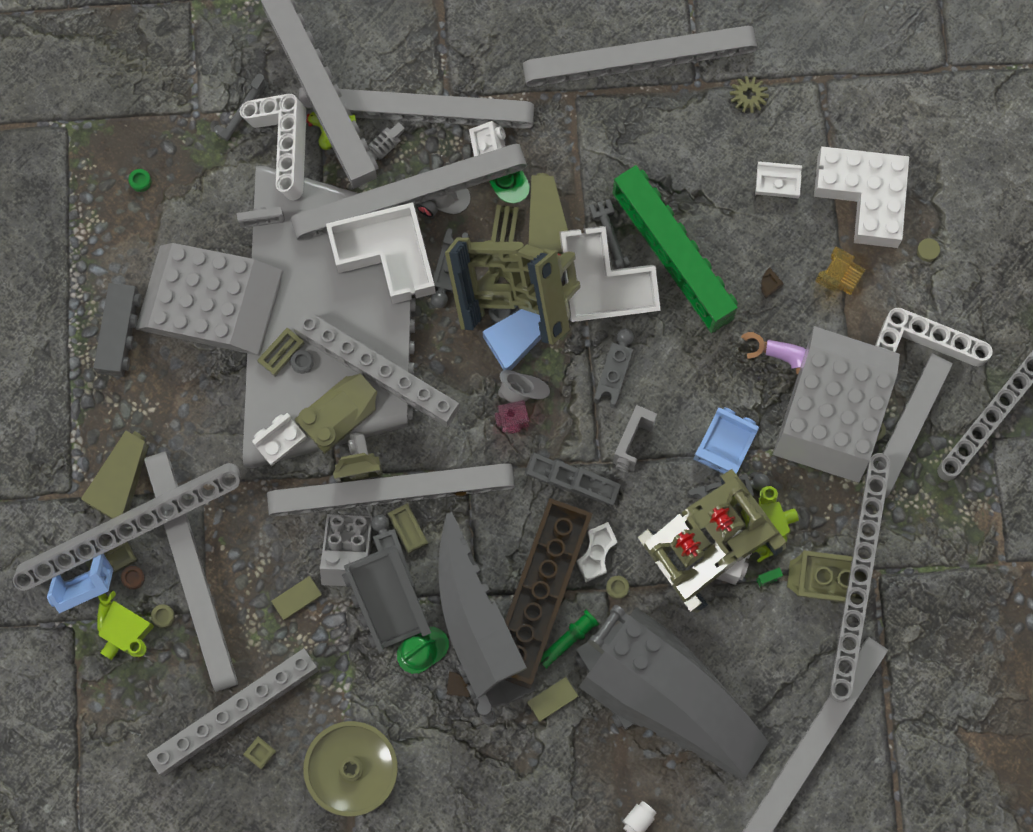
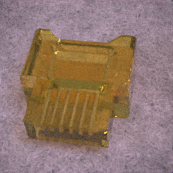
[815,246,866,295]

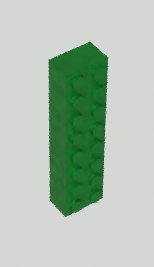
[612,165,738,334]

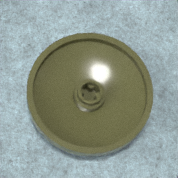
[303,721,398,817]

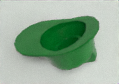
[489,170,530,204]
[397,627,449,674]

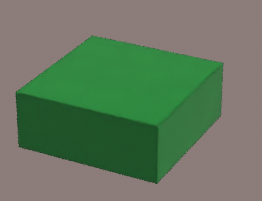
[756,567,783,587]

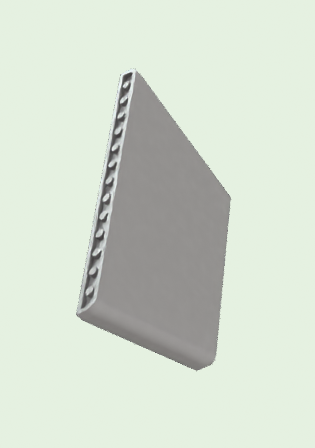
[243,166,418,468]

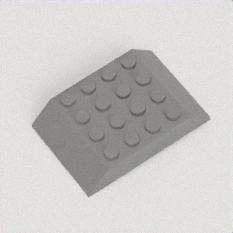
[136,243,283,356]
[772,326,900,483]

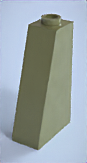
[529,173,568,255]
[81,431,149,526]

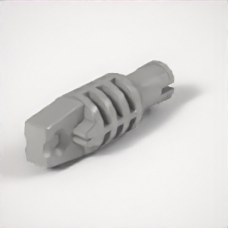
[367,122,405,160]

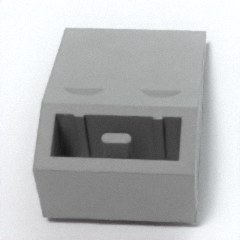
[320,514,372,587]

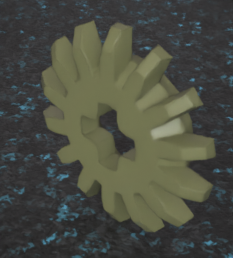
[730,76,769,113]

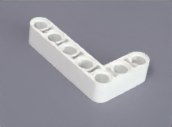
[240,94,306,201]
[875,308,993,367]

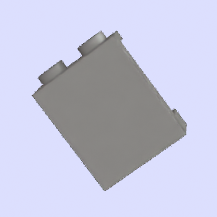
[613,405,657,473]

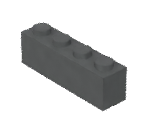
[93,283,141,377]

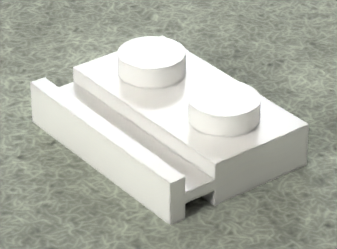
[755,161,802,198]

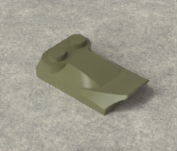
[294,373,377,454]
[333,453,383,483]
[787,550,869,605]

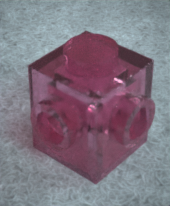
[494,400,529,434]

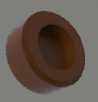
[121,566,145,590]

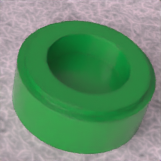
[129,169,152,192]

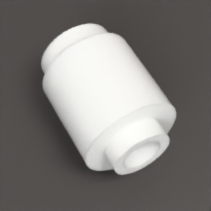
[622,801,657,832]

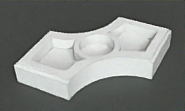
[576,522,618,582]

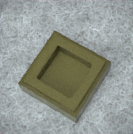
[243,737,277,770]

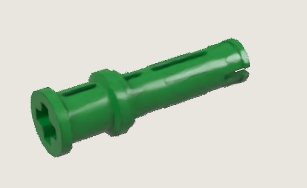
[540,610,600,669]

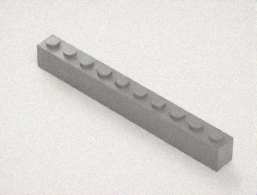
[261,0,379,189]

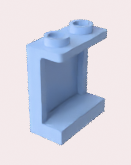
[694,407,759,474]
[47,553,113,613]

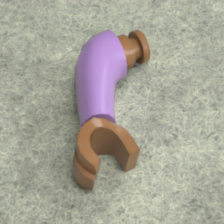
[741,332,806,375]

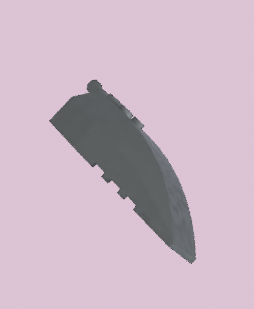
[439,512,536,726]
[579,605,769,780]

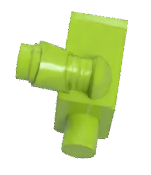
[741,486,799,562]
[97,591,154,660]

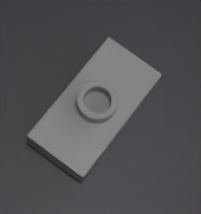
[237,207,284,228]
[348,432,368,455]

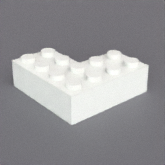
[814,146,909,248]
[326,203,436,304]
[559,226,661,322]

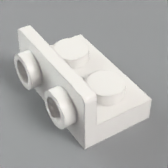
[469,121,506,156]
[252,413,307,466]

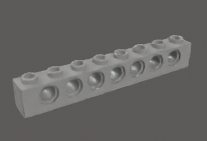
[294,310,460,428]
[147,648,319,776]

